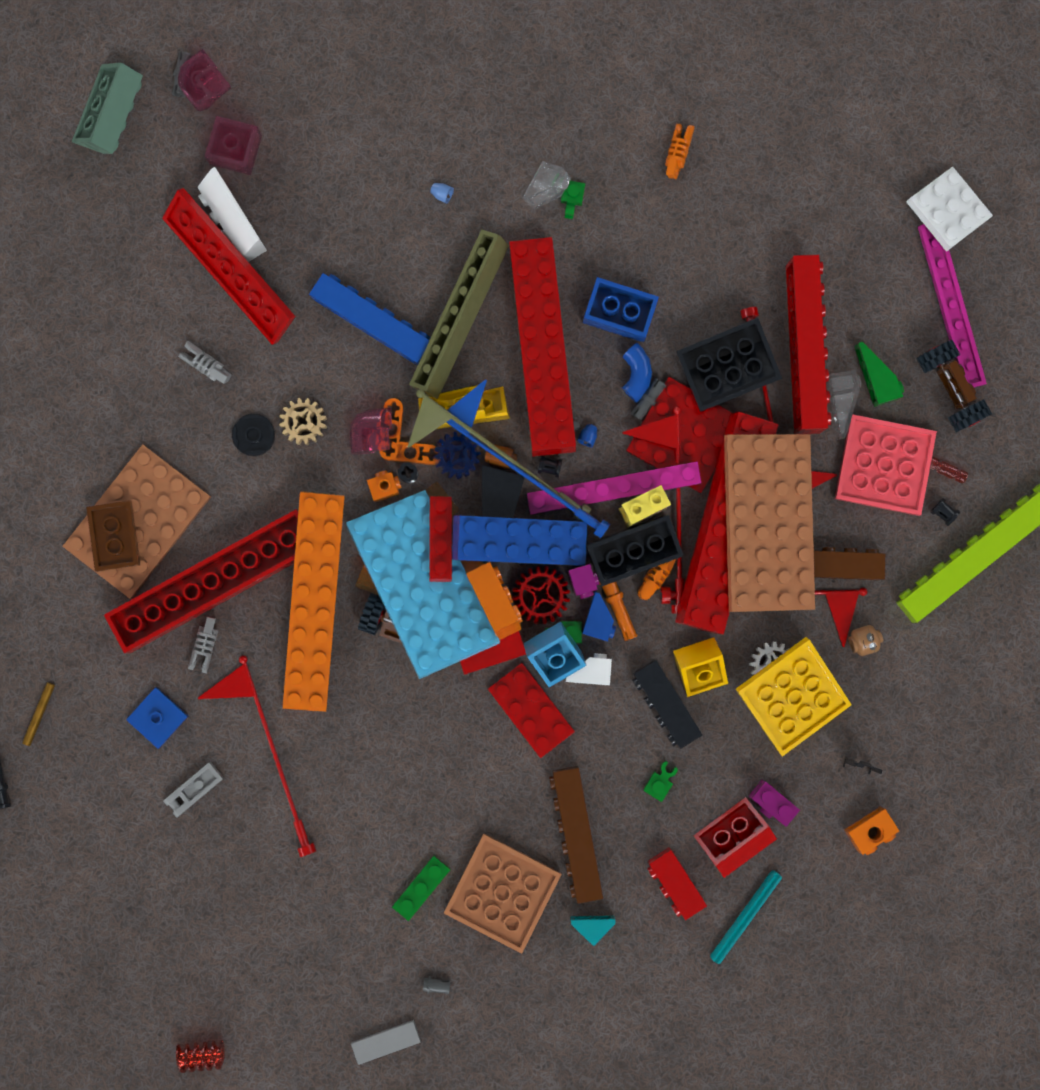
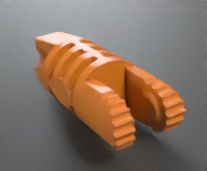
[665,123,695,179]
[637,559,676,600]

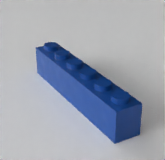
[309,273,431,366]

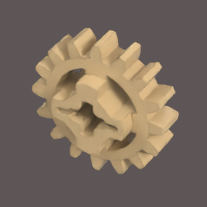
[279,398,327,445]

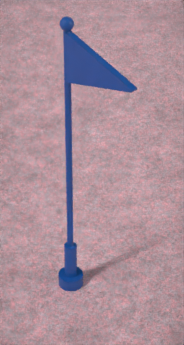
[446,379,610,538]

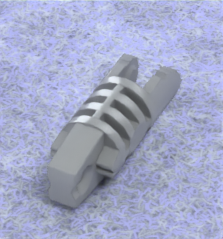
[178,341,232,384]
[188,616,218,673]

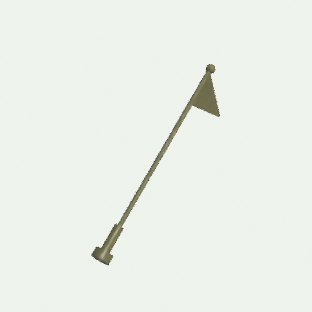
[408,389,591,522]

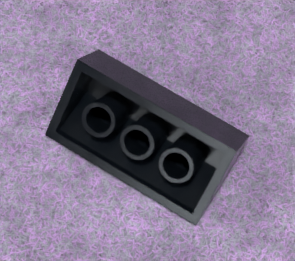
[586,515,684,586]

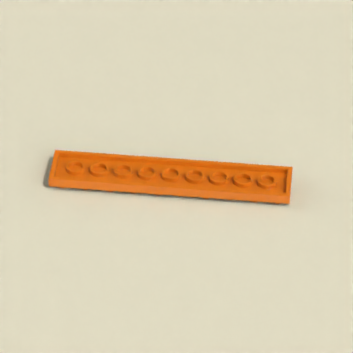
[282,491,345,712]

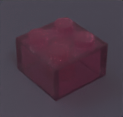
[205,116,262,175]

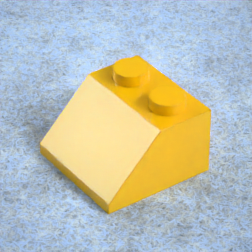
[673,637,728,697]

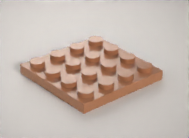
[444,833,562,954]

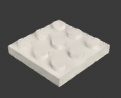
[906,167,993,252]

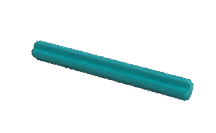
[710,870,782,964]

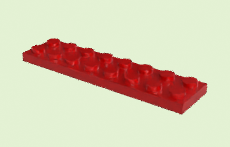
[162,188,296,345]

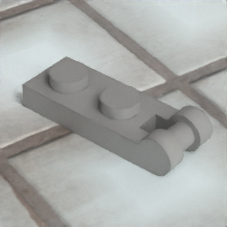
[163,762,224,818]

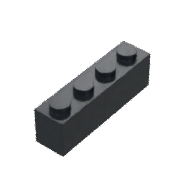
[632,660,702,749]

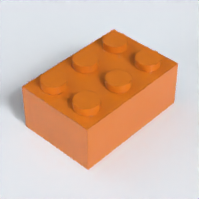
[466,562,523,640]

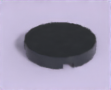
[232,414,275,457]

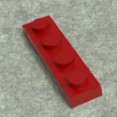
[429,496,452,582]

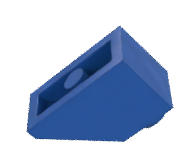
[582,592,616,642]

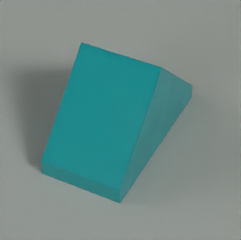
[570,915,615,946]

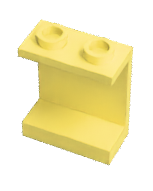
[618,485,671,528]

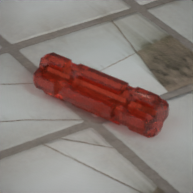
[930,457,968,483]

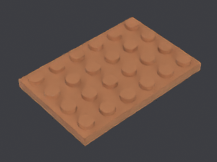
[62,444,211,599]

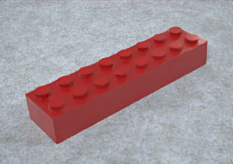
[786,255,831,434]

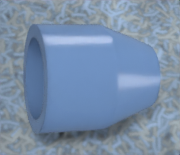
[430,183,454,204]

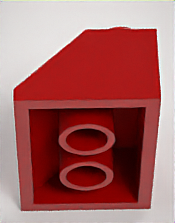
[694,797,777,878]

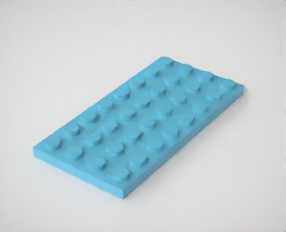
[346,490,500,679]

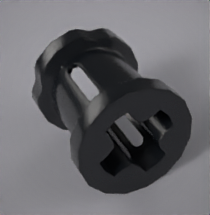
[538,455,563,478]
[398,462,419,484]
[930,498,960,526]

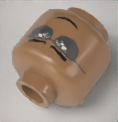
[848,625,883,656]

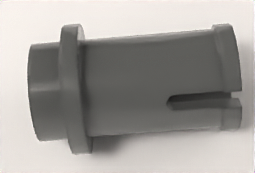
[423,976,451,994]

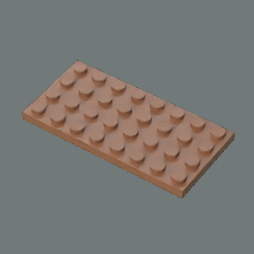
[724,434,815,612]

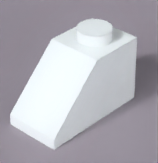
[566,653,612,685]

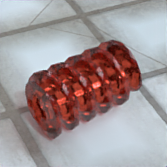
[176,1040,225,1073]

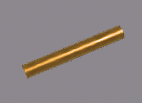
[22,682,55,746]

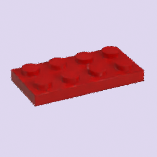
[488,663,575,758]

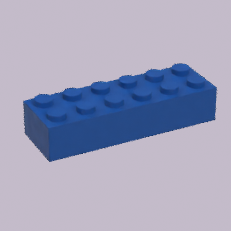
[452,515,587,566]

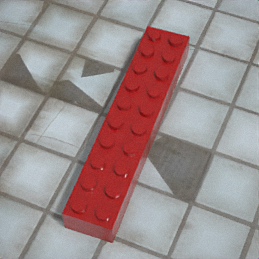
[509,237,576,457]
[675,412,778,635]
[104,509,299,653]

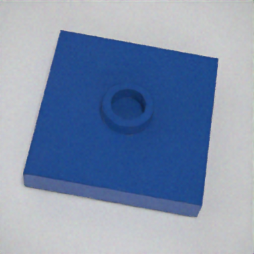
[126,687,188,749]

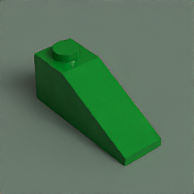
[854,342,904,407]

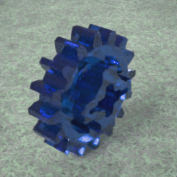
[433,432,481,479]

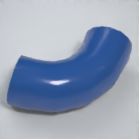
[622,343,652,403]

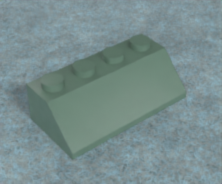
[72,63,143,154]

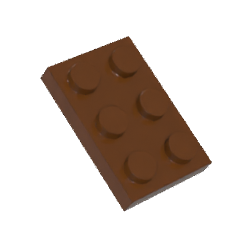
[86,500,140,572]

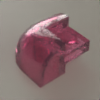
[178,49,231,111]
[349,407,392,455]

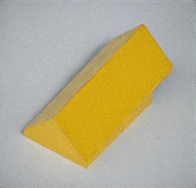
[418,385,510,429]

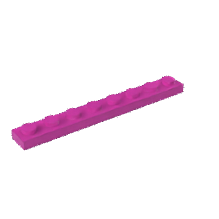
[918,224,987,388]
[527,462,701,515]

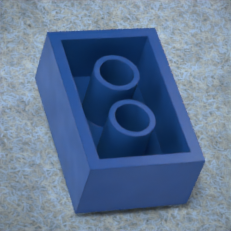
[583,277,659,343]

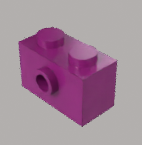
[568,564,599,599]
[749,780,800,827]

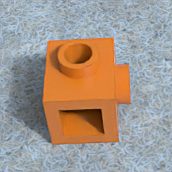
[367,470,402,502]

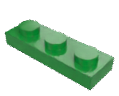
[392,855,451,921]

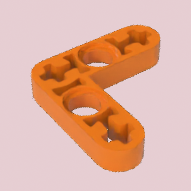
[379,398,442,465]

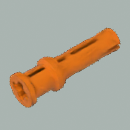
[599,581,638,641]

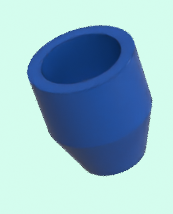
[577,424,597,448]

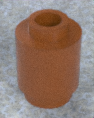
[485,444,518,470]

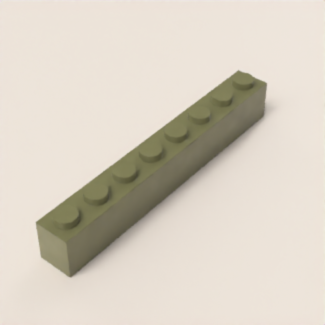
[409,229,509,400]

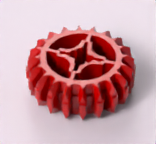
[512,566,570,624]

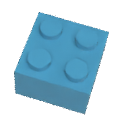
[523,621,587,687]

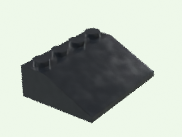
[676,318,782,412]

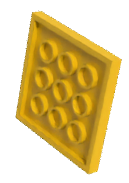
[736,637,852,757]

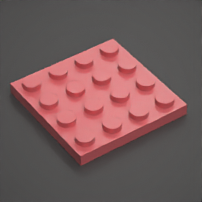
[834,414,937,516]

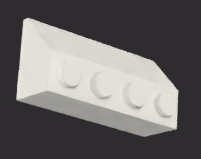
[198,167,267,262]

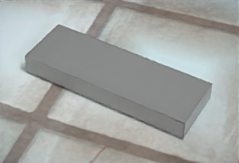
[351,1020,421,1065]

